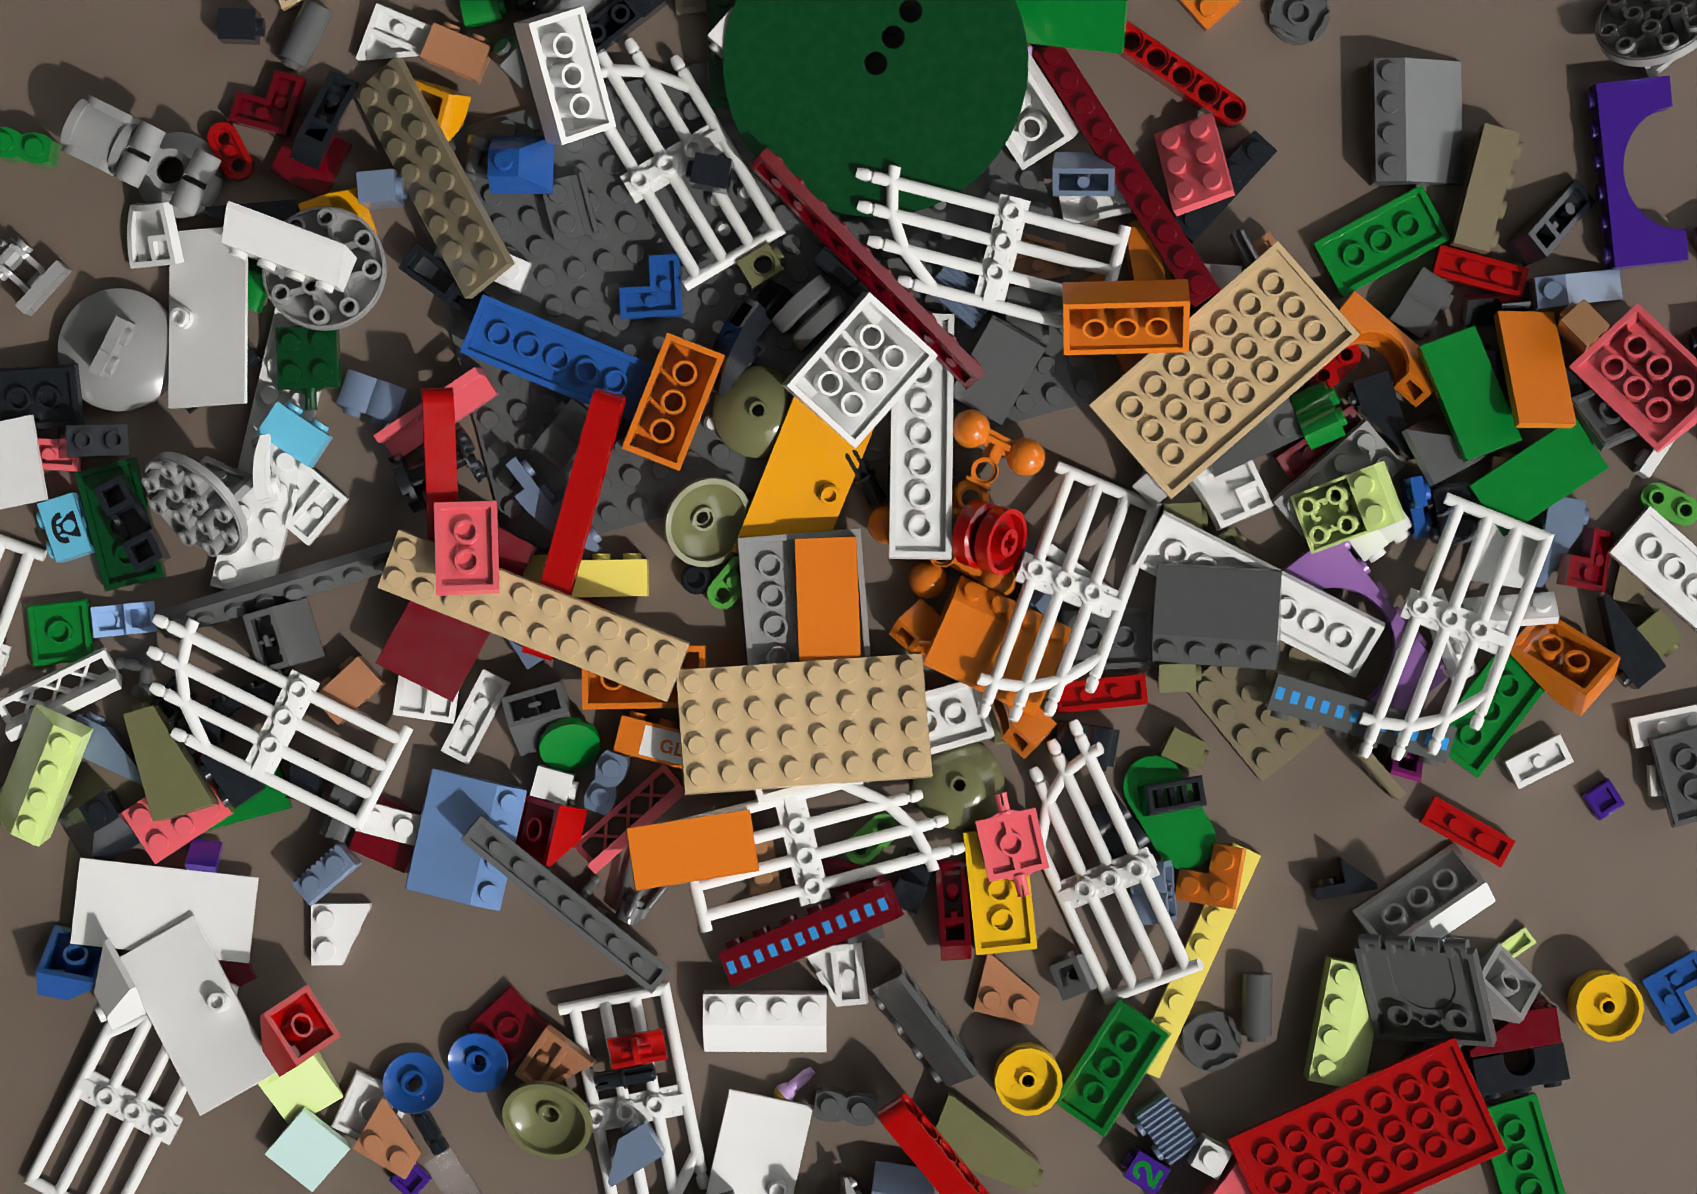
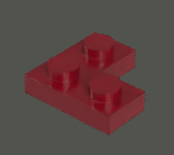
[228,70,307,138]
[1556,527,1614,593]

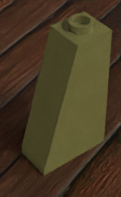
[123,702,219,822]
[934,1091,1043,1193]

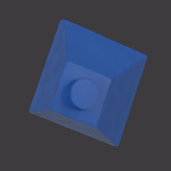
[487,136,555,194]
[36,925,103,1000]

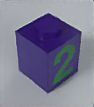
[1120,1146,1171,1194]

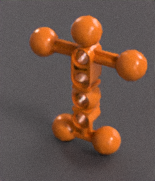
[868,409,1046,600]

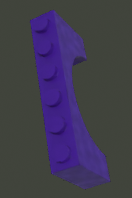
[1586,76,1689,270]

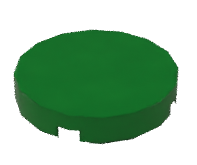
[538,717,600,771]

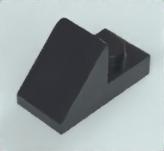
[893,846,932,914]
[1311,856,1378,900]

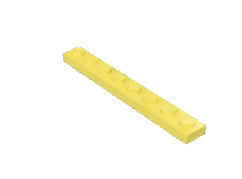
[1147,842,1261,1078]

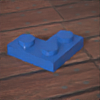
[619,254,683,320]
[1400,476,1431,540]
[1639,950,1697,1034]

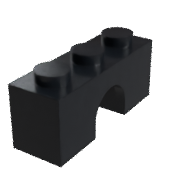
[93,475,171,572]
[1467,1042,1570,1099]

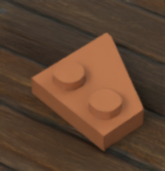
[973,954,1040,1026]
[352,1096,422,1180]

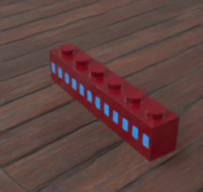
[718,879,904,987]

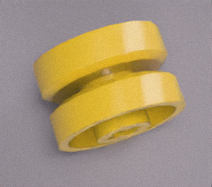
[1567,969,1644,1042]
[993,1042,1063,1116]

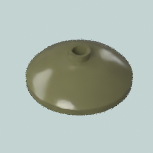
[713,366,794,458]
[663,477,750,567]
[913,742,1005,830]
[502,1081,593,1160]

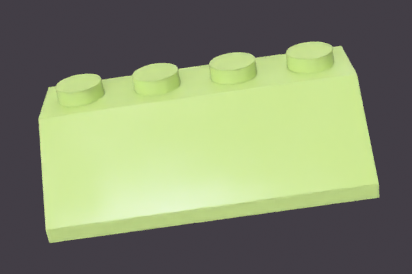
[0,704,93,847]
[1303,955,1374,1087]

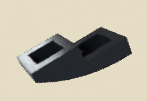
[1460,294,1531,327]

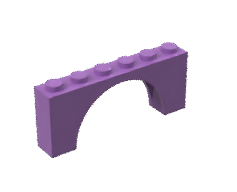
[1281,541,1447,711]

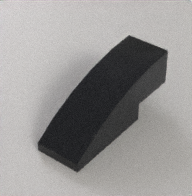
[398,243,490,321]

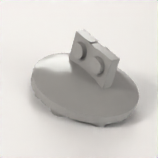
[1595,0,1697,78]
[262,206,387,331]
[58,288,169,412]
[142,452,253,557]

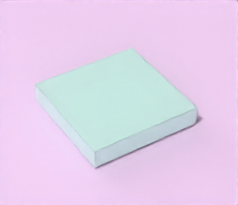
[265,1107,352,1192]

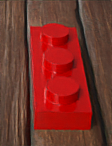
[1431,245,1529,297]
[1056,673,1148,714]
[1419,796,1516,868]

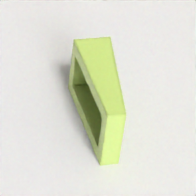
[1500,925,1536,958]

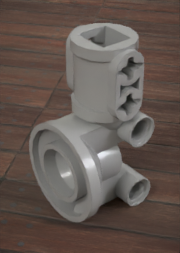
[60,94,223,219]

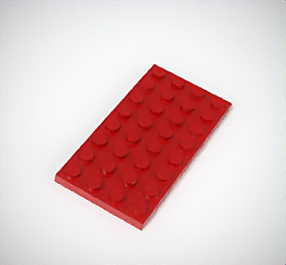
[1227,1036,1507,1194]

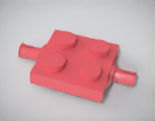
[975,792,1049,897]

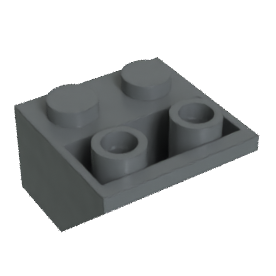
[243,598,325,671]
[500,680,574,756]

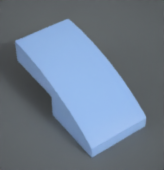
[89,601,157,638]

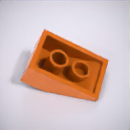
[1510,619,1621,717]

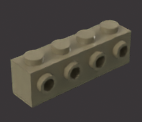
[1448,123,1523,255]

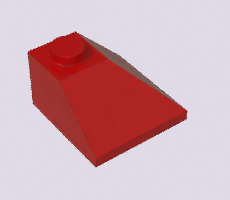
[516,794,587,867]
[260,984,341,1077]

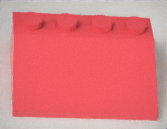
[1569,303,1697,453]

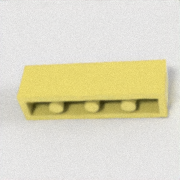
[523,553,649,597]

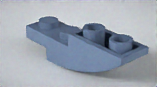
[505,457,603,552]

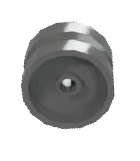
[771,275,850,353]

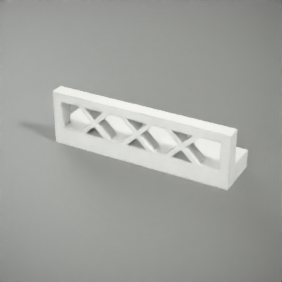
[0,647,123,742]

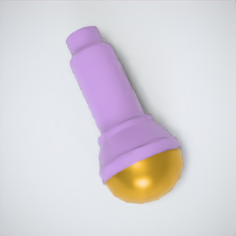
[774,1066,815,1101]

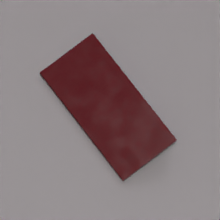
[375,526,537,702]

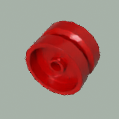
[952,500,1027,575]

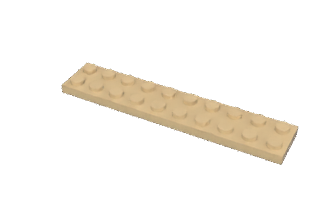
[377,529,690,702]

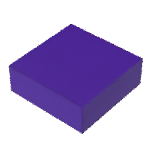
[1581,778,1625,821]
[185,839,223,873]
[389,1162,433,1194]

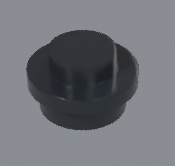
[681,565,712,595]

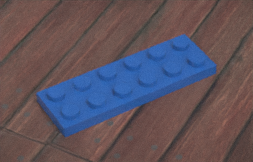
[460,294,654,422]

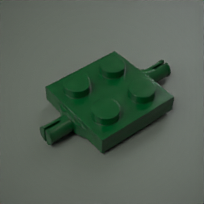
[276,325,342,411]

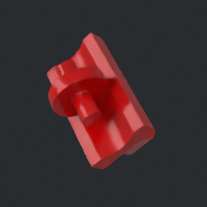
[607,1028,668,1070]

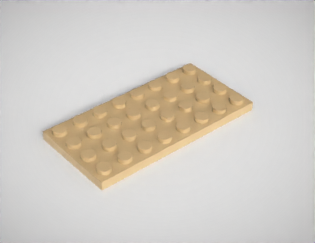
[1089,241,1360,499]
[676,653,933,795]

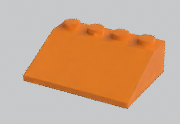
[923,576,1072,717]

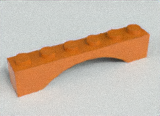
[889,599,1057,759]

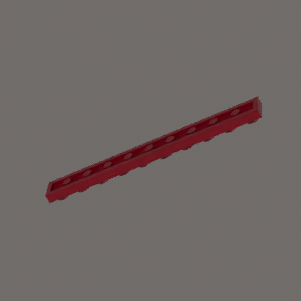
[1032,45,1221,309]
[749,148,986,390]

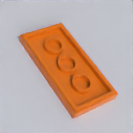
[1493,311,1577,428]
[794,536,861,662]
[626,809,759,891]

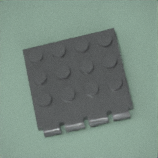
[1354,934,1497,1047]

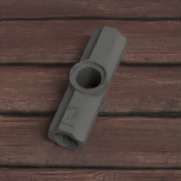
[319,751,379,843]

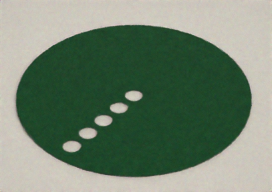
[723,0,1028,217]

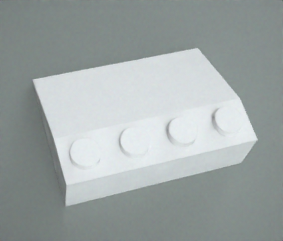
[781,292,938,448]

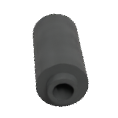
[278,0,333,71]
[1241,972,1273,1042]

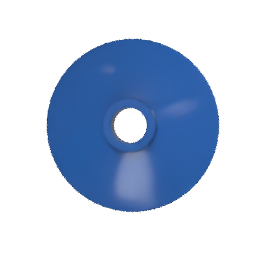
[448,1032,508,1093]
[382,1052,444,1114]

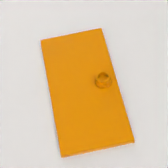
[732,397,874,554]

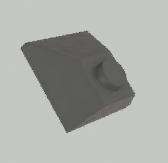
[1402,413,1486,487]

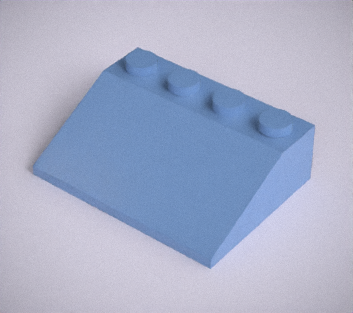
[405,768,527,911]

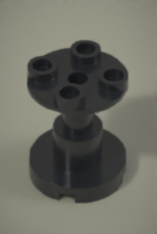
[388,426,487,513]

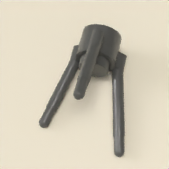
[615,854,670,926]

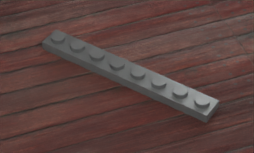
[154,541,393,638]
[460,815,671,994]

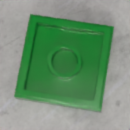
[26,599,95,666]

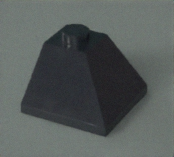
[59,789,141,861]

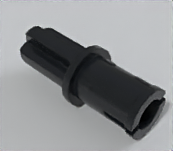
[845,450,887,507]
[594,1063,657,1092]

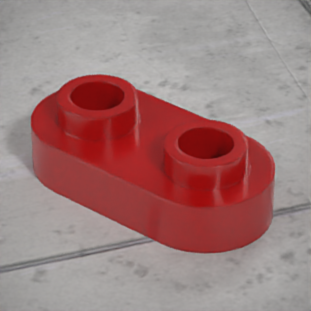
[207,122,254,181]
[1307,344,1361,388]

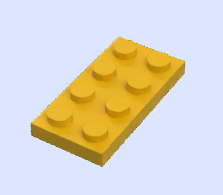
[963,831,1037,955]

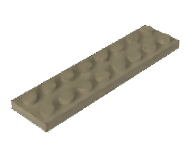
[354,57,515,299]

